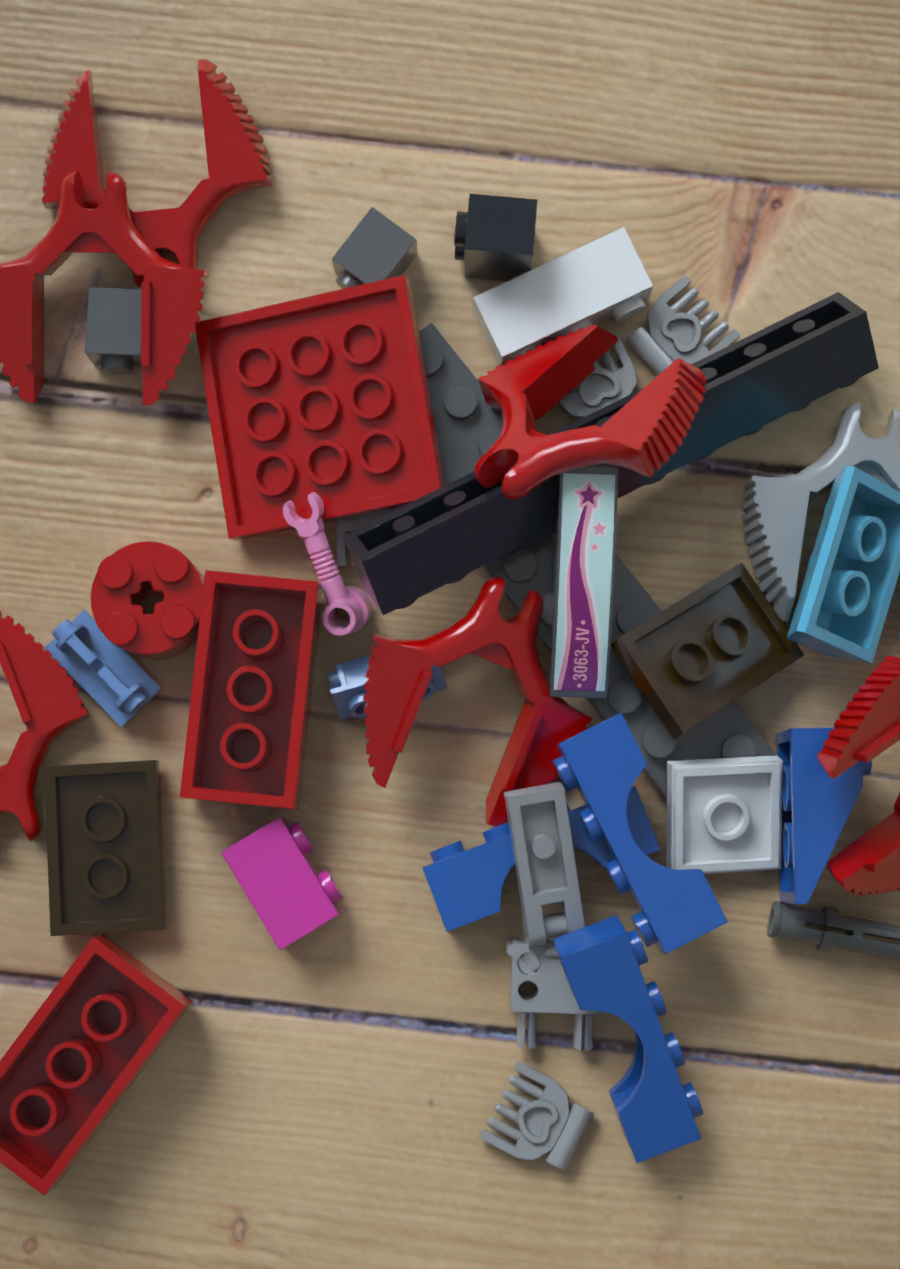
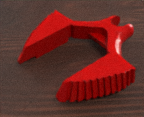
[42,59,272,288]
[0,171,209,405]
[475,325,706,500]
[364,577,592,827]
[0,611,90,842]
[817,656,900,896]

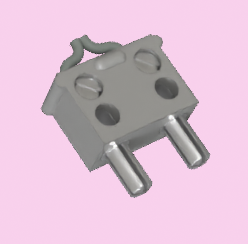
[506,913,602,1051]

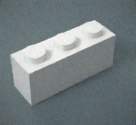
[473,227,653,365]

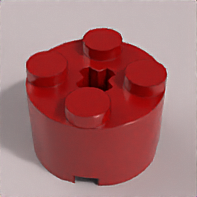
[91,541,204,660]

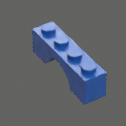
[552,713,728,954]
[422,786,660,932]
[552,915,704,1163]

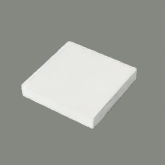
[666,755,783,874]

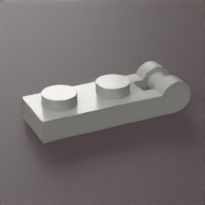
[504,782,585,948]

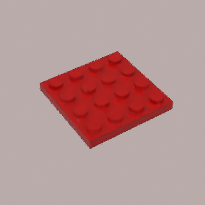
[195,275,445,541]

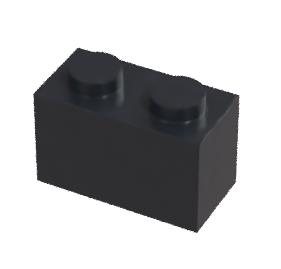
[454,194,538,282]

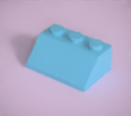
[787,466,900,664]

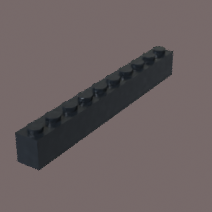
[343,292,879,615]

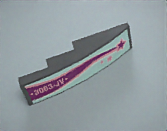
[550,463,619,698]

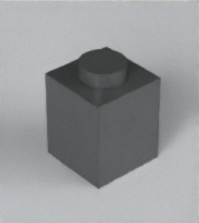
[332,207,418,289]
[85,287,141,374]

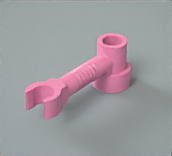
[283,492,372,636]

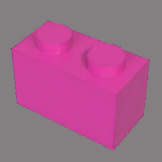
[221,817,344,951]

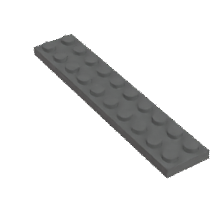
[419,322,776,799]

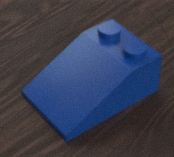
[776,728,872,904]

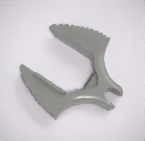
[742,403,900,641]

